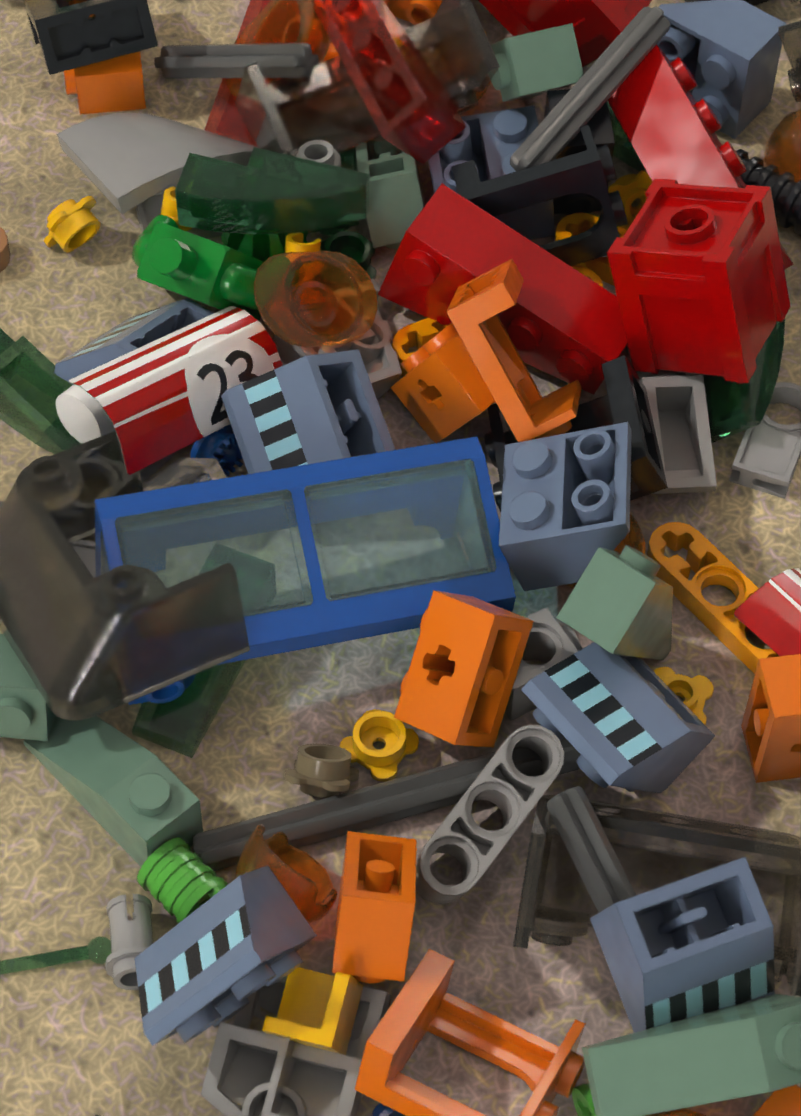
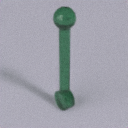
[0,936,111,975]

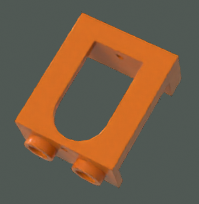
[446,259,582,442]
[354,948,585,1116]

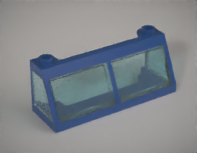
[95,436,516,705]

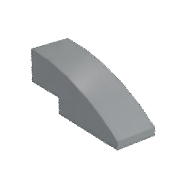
[628,352,717,494]

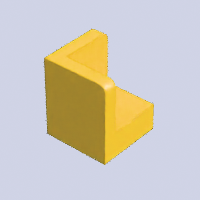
[262,967,364,1055]

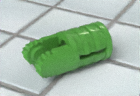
[137,837,228,924]

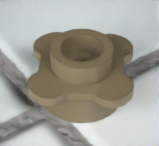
[284,744,359,798]

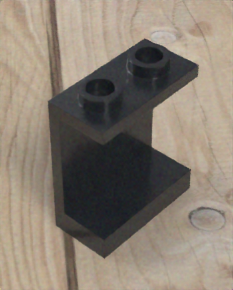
[484,355,668,512]

